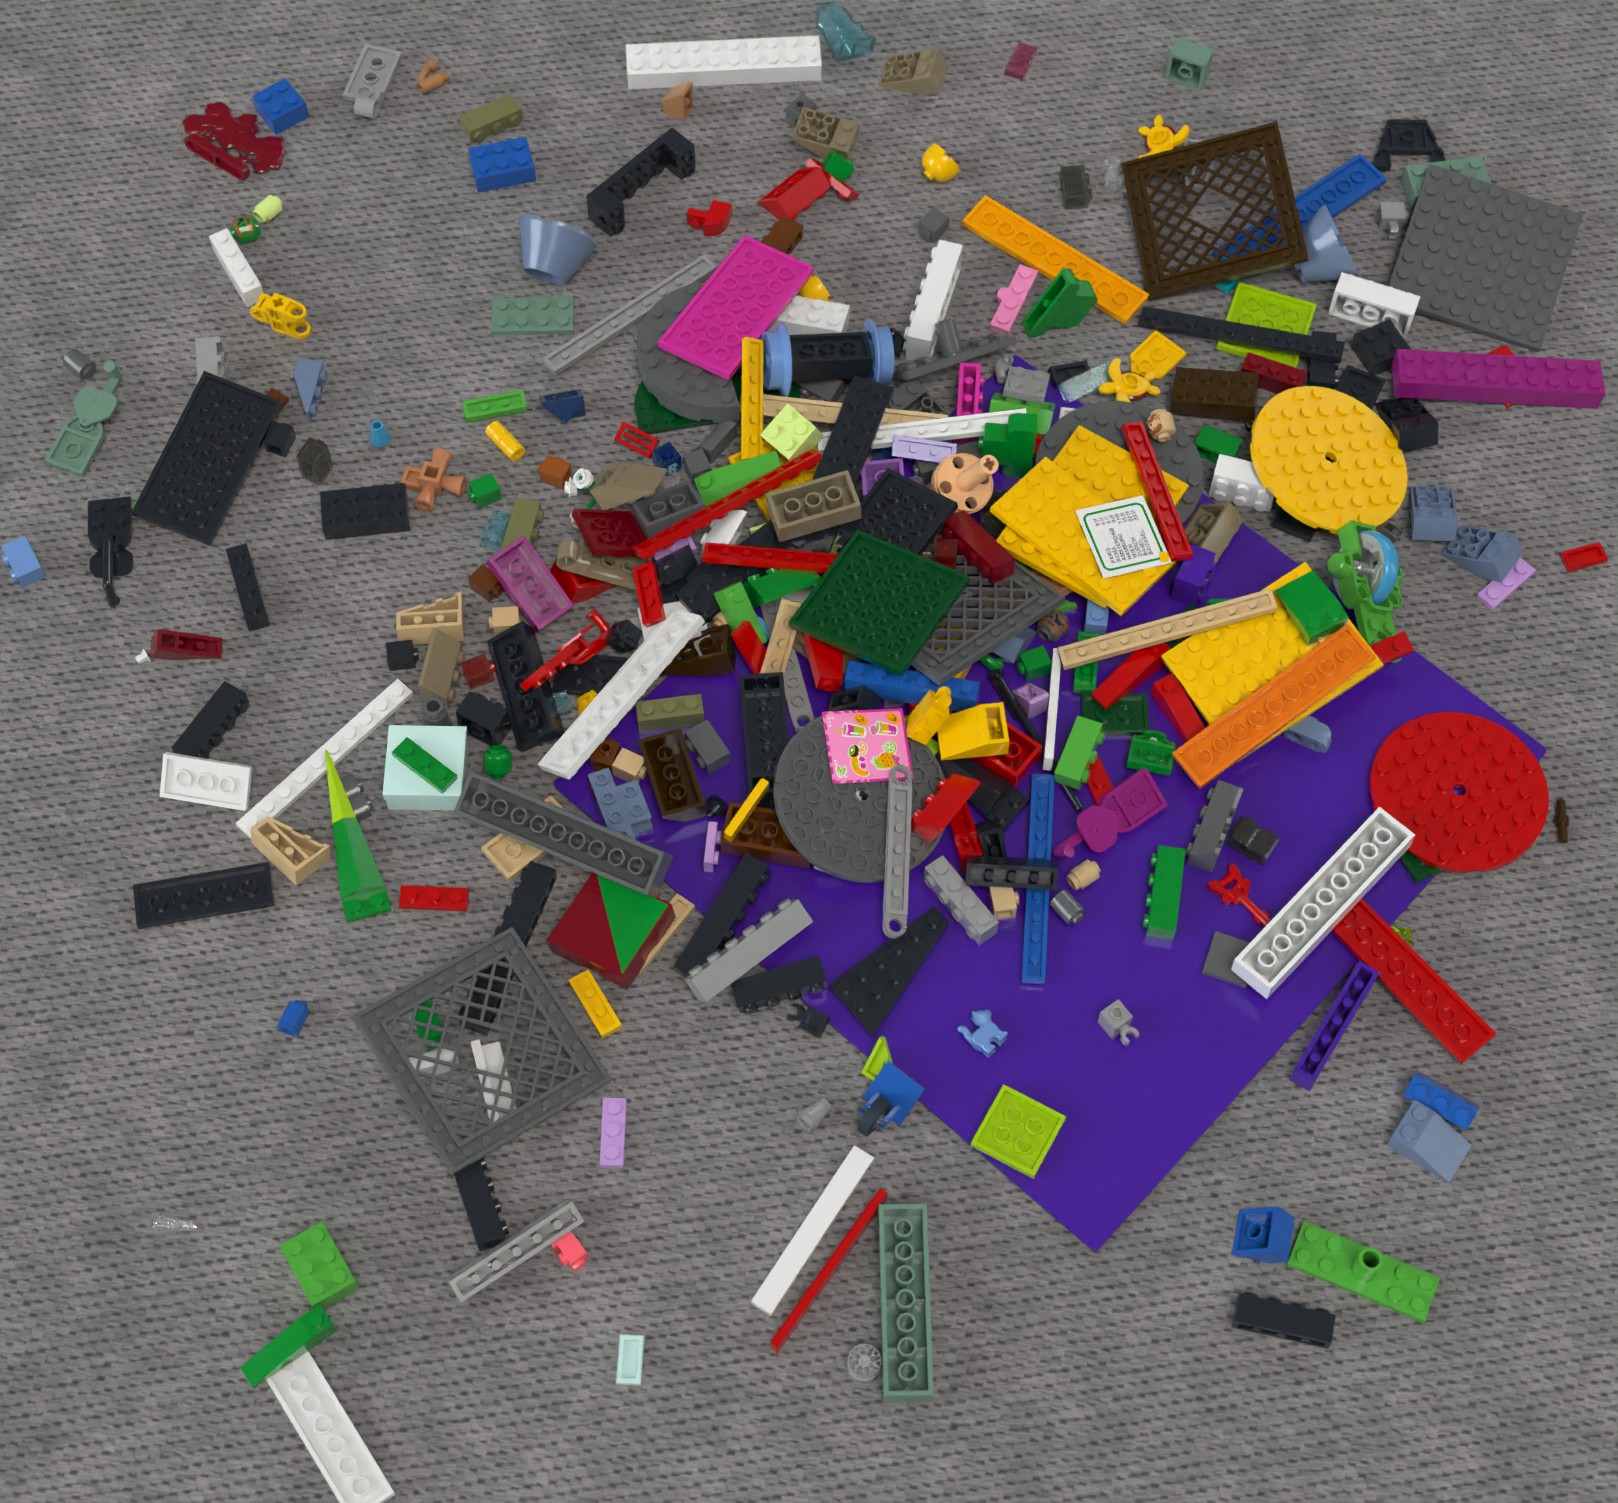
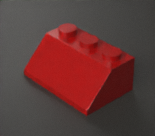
[758,166,831,220]
[911,773,981,845]

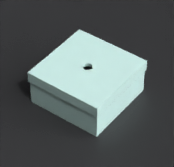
[383,725,469,810]

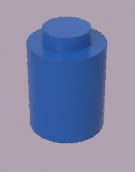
[276,1000,310,1037]

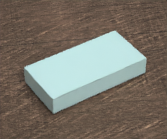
[616,1334,644,1386]

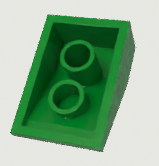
[1274,570,1349,646]

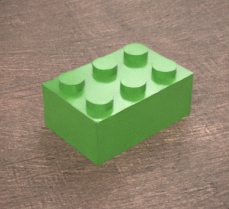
[279,1221,359,1309]

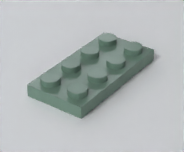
[491,297,574,336]

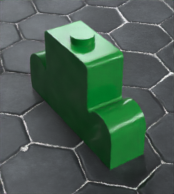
[978,413,1038,478]

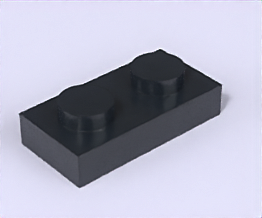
[1048,360,1094,388]

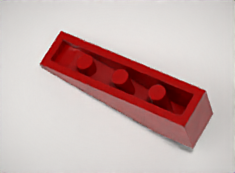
[1091,643,1171,709]
[1150,673,1205,743]

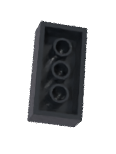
[320,483,410,540]

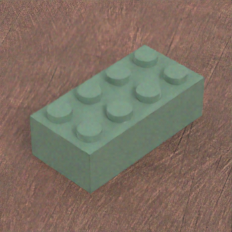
[1401,156,1491,211]

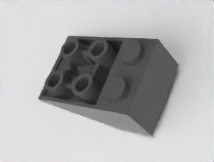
[888,378,951,418]

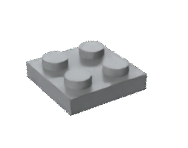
[1003,366,1050,404]

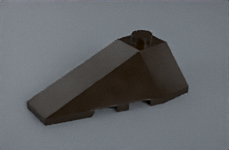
[660,624,736,676]

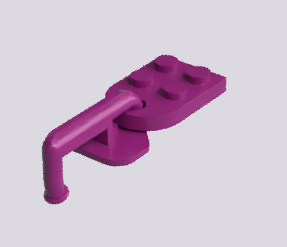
[1051,767,1168,858]

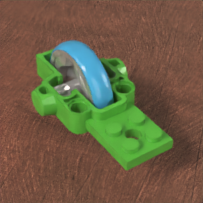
[1327,520,1403,663]

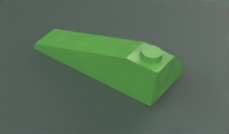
[694,451,782,510]

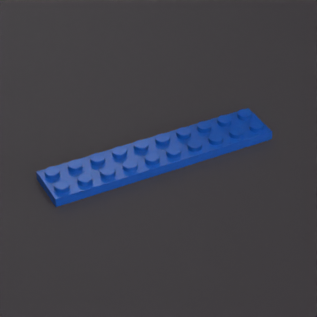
[1212,154,1387,280]

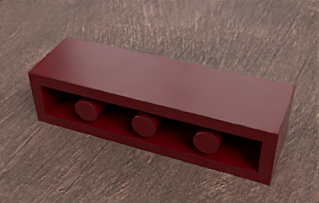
[942,510,1015,584]

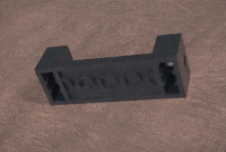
[586,127,696,237]
[739,672,789,808]

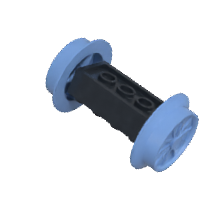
[761,319,894,397]

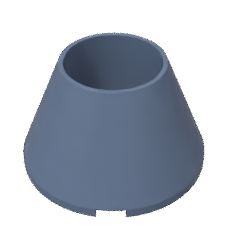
[519,215,598,284]

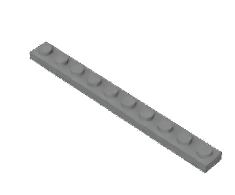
[542,255,717,376]

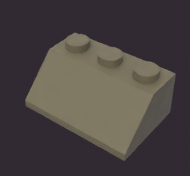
[1184,502,1244,562]
[418,628,465,709]

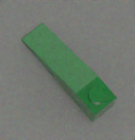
[240,1304,337,1389]

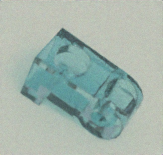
[481,510,511,552]

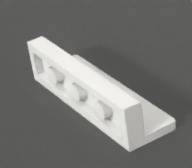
[471,1039,516,1122]

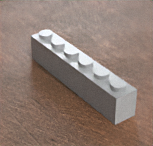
[684,898,813,1002]
[445,1200,584,1303]

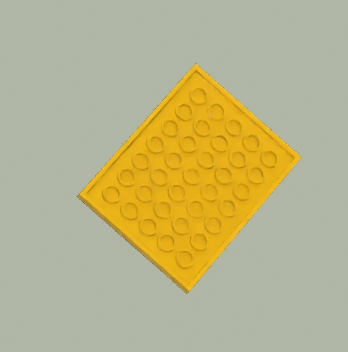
[996,425,1189,609]
[1161,562,1384,763]

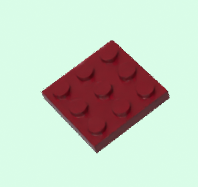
[572,508,646,558]

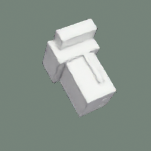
[135,649,151,664]

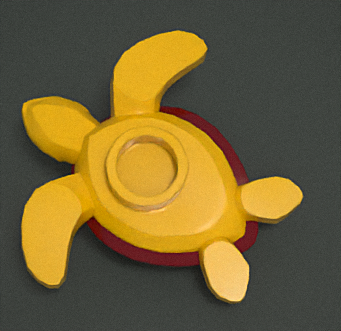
[1138,115,1190,158]
[1098,358,1161,402]

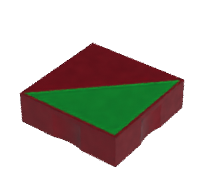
[547,872,676,990]

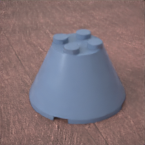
[1294,205,1360,283]

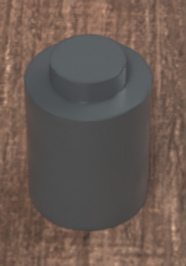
[63,349,96,380]
[1049,889,1085,925]

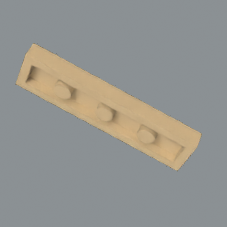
[760,598,802,677]
[638,893,695,976]

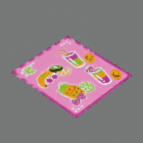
[822,708,914,784]

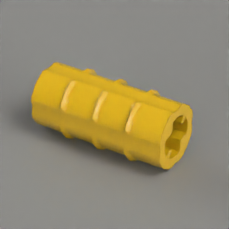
[485,421,525,462]

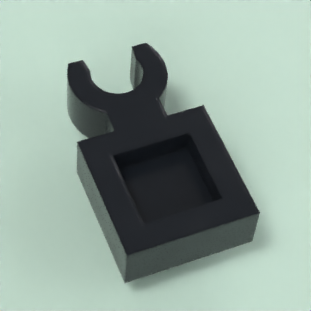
[787,1003,831,1038]

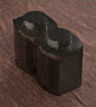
[1225,816,1280,866]

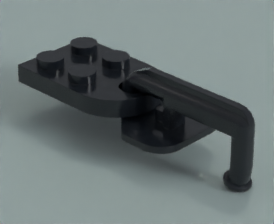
[88,496,133,607]

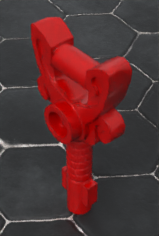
[1207,863,1271,927]

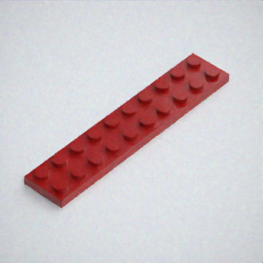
[1331,898,1497,1064]

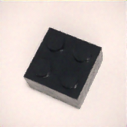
[1351,319,1411,375]
[456,691,511,746]

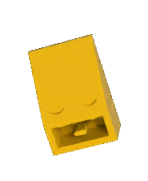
[937,702,1009,760]

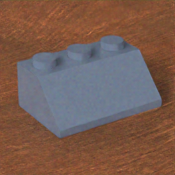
[966,606,1037,663]

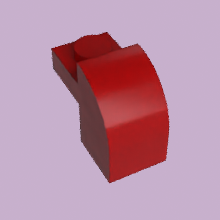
[687,200,732,236]

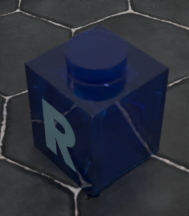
[652,442,682,479]

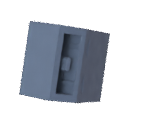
[1410,485,1458,541]
[1441,525,1523,582]

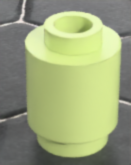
[252,195,283,224]

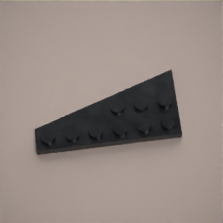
[829,906,949,1039]

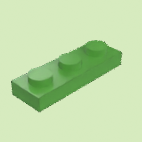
[462,390,528,423]

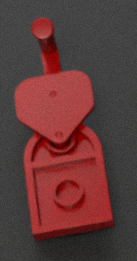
[520,608,611,691]

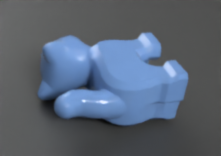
[958,1009,1008,1058]

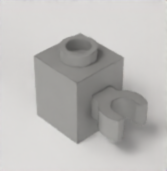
[1377,202,1408,240]
[1098,999,1139,1046]

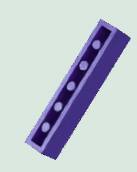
[1289,961,1380,1092]

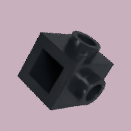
[605,619,643,653]

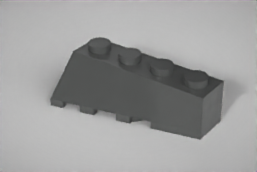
[1185,780,1243,873]

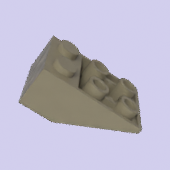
[878,48,948,96]
[791,107,860,160]
[590,462,668,510]

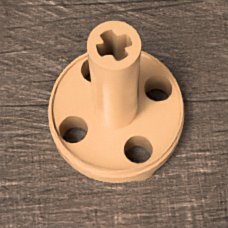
[931,453,998,515]

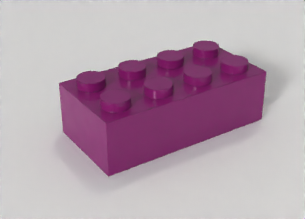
[486,535,574,633]

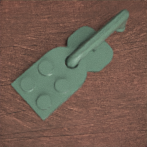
[44,360,123,478]

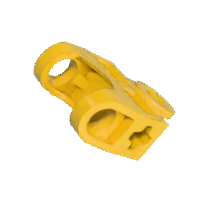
[249,293,311,339]

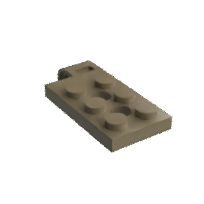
[557,537,652,590]

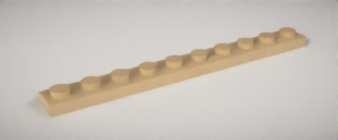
[740,392,949,426]
[1058,589,1277,670]

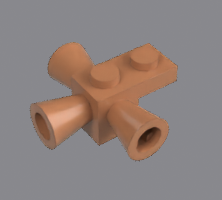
[400,448,467,512]

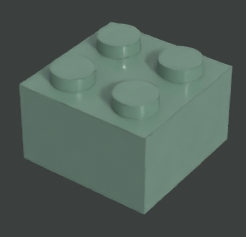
[1165,37,1214,91]

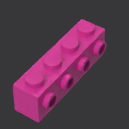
[955,362,984,445]

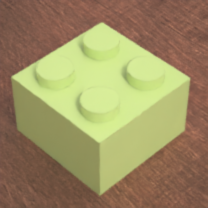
[760,403,824,461]

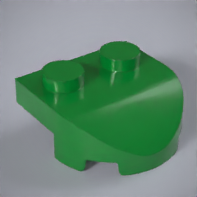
[1127,730,1175,776]

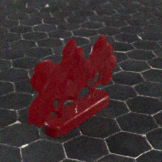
[182,102,285,181]

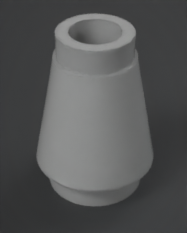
[797,1098,831,1131]

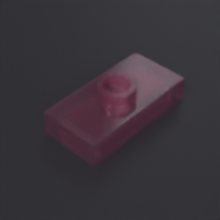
[1005,42,1037,80]

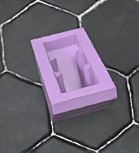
[1012,683,1049,719]

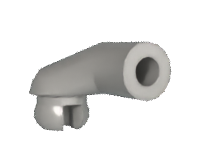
[994,354,1014,384]

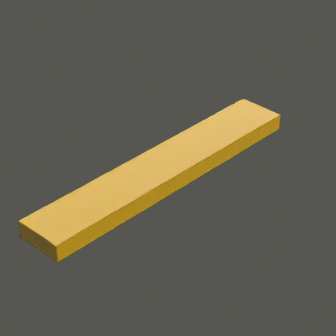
[741,337,764,460]

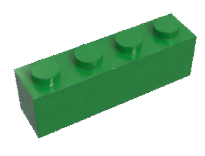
[1143,845,1186,940]

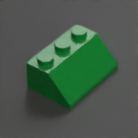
[742,568,821,608]

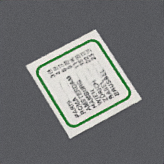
[1075,495,1172,578]

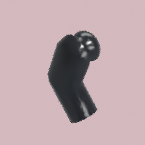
[890,328,905,358]

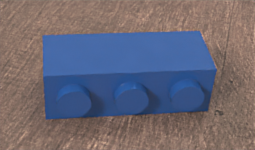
[1403,1071,1480,1131]

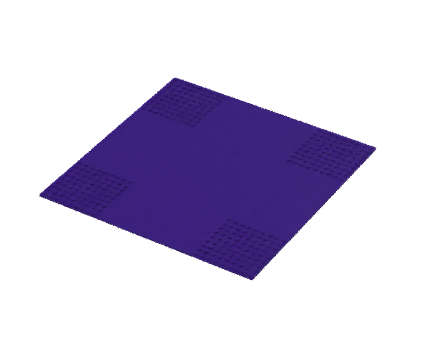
[554,355,1547,1252]

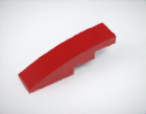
[948,802,983,886]

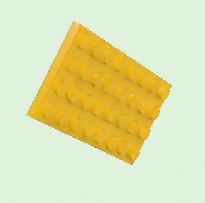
[990,457,1176,616]

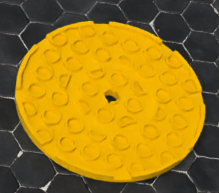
[1250,386,1407,534]

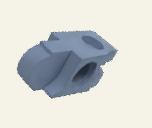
[1284,716,1332,753]

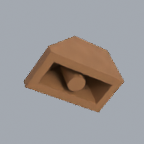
[662,81,694,121]

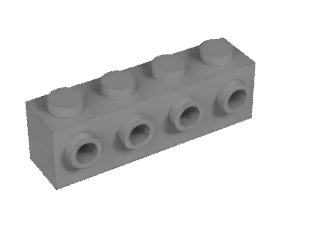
[923,855,999,945]

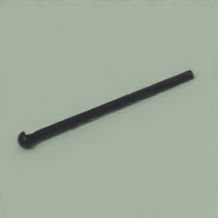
[989,668,1084,812]

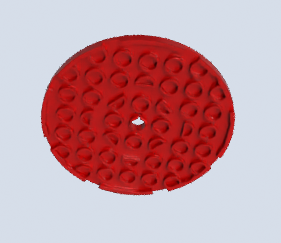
[1369,712,1549,874]

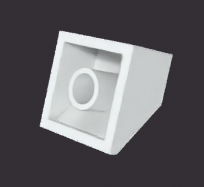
[700,510,747,554]

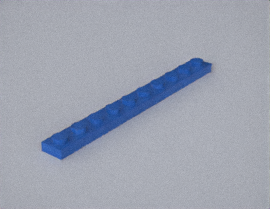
[1021,773,1054,984]

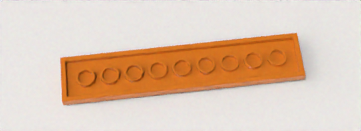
[1172,624,1376,789]

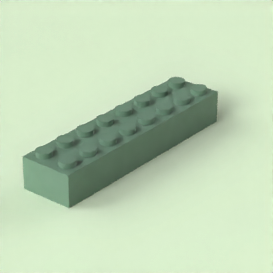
[878,1204,934,1403]

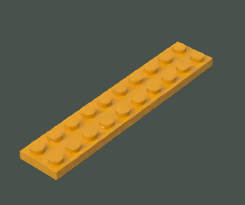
[962,195,1149,325]

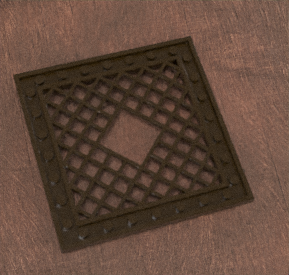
[1121,121,1309,301]

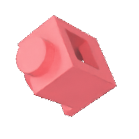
[551,1231,588,1272]

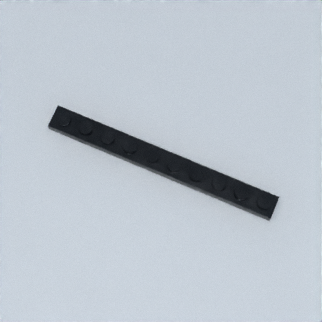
[1139,306,1345,363]

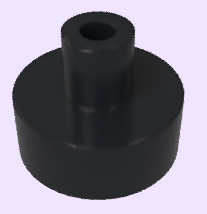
[706,794,729,818]

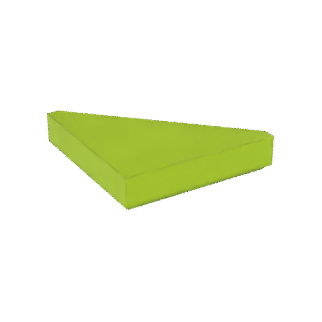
[861,1036,893,1081]

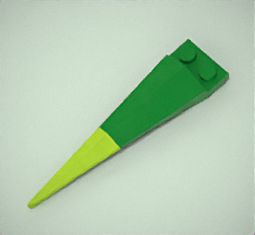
[325,750,392,923]

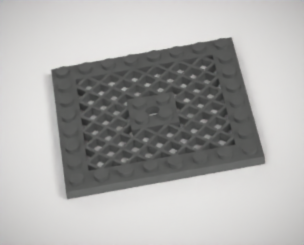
[911,528,1065,686]

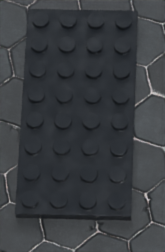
[132,371,282,546]

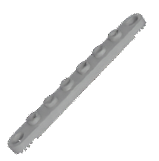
[760,598,814,732]
[882,764,913,939]

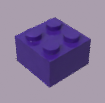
[1171,544,1217,606]

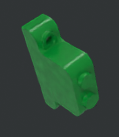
[1022,268,1098,338]

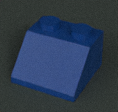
[1232,1207,1295,1264]

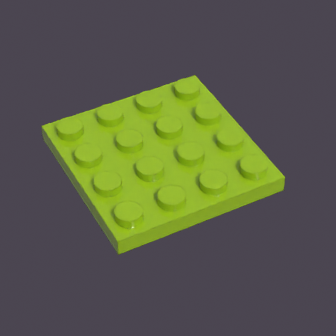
[1216,282,1317,368]

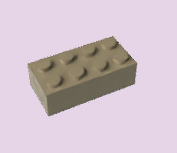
[766,470,862,542]

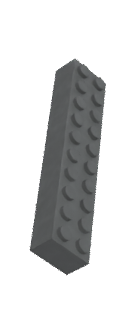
[453,771,674,898]

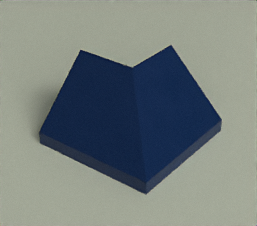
[539,389,586,423]

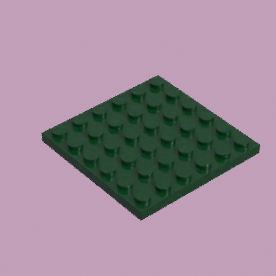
[789,529,970,677]

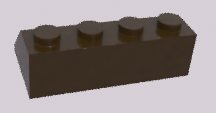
[638,728,706,822]

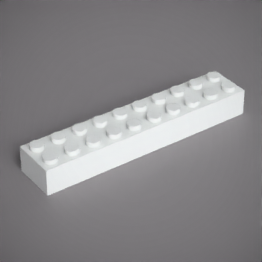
[626,35,822,89]
[1231,807,1415,999]

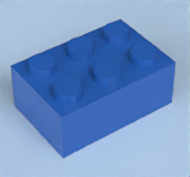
[468,137,536,193]

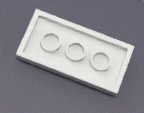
[160,752,252,811]

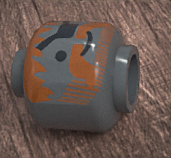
[1037,610,1069,642]

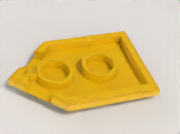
[1130,330,1187,380]

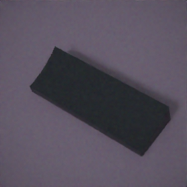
[487,621,565,752]

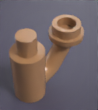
[417,58,450,94]

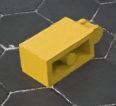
[906,686,952,745]

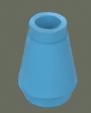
[370,420,390,448]

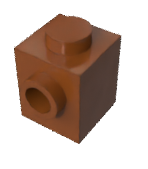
[538,455,572,490]

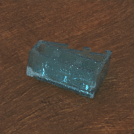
[815,0,876,62]

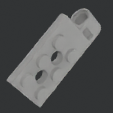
[343,44,402,119]

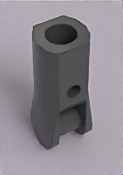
[1376,522,1403,543]

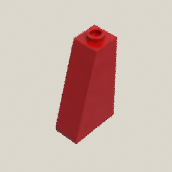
[802,633,844,692]

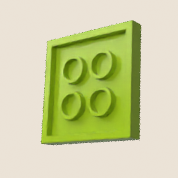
[970,1084,1066,1179]

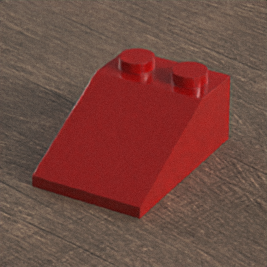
[550,558,618,603]

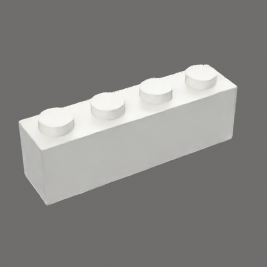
[209,228,263,307]

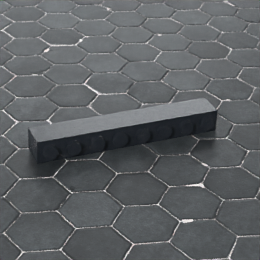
[458,861,557,1036]

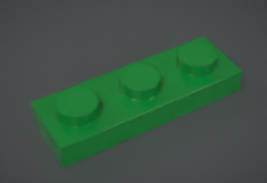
[1073,632,1100,694]
[392,737,458,794]

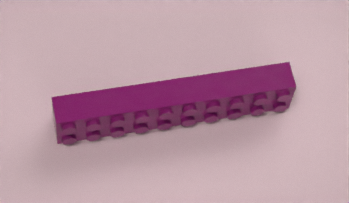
[1391,349,1605,409]

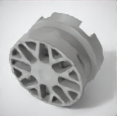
[847,1344,881,1382]

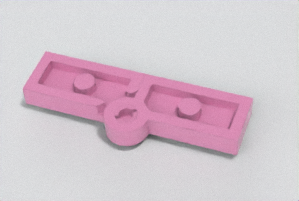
[990,264,1039,335]

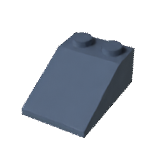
[1387,1100,1472,1183]

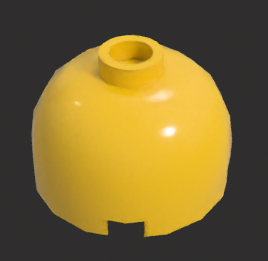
[922,143,960,182]
[797,276,834,302]

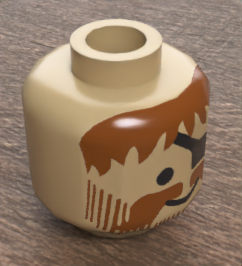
[1146,409,1176,442]

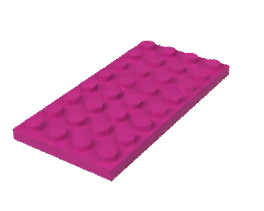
[658,235,814,381]

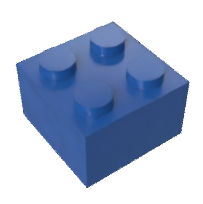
[252,78,309,135]

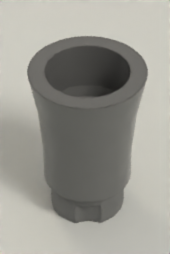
[422,697,453,726]

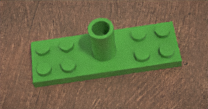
[1286,1221,1440,1323]

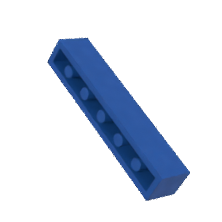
[845,661,980,712]

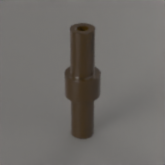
[1555,799,1569,843]

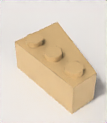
[396,592,465,645]
[251,816,331,886]

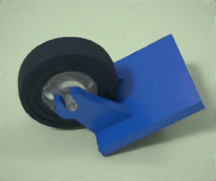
[857,1061,925,1137]

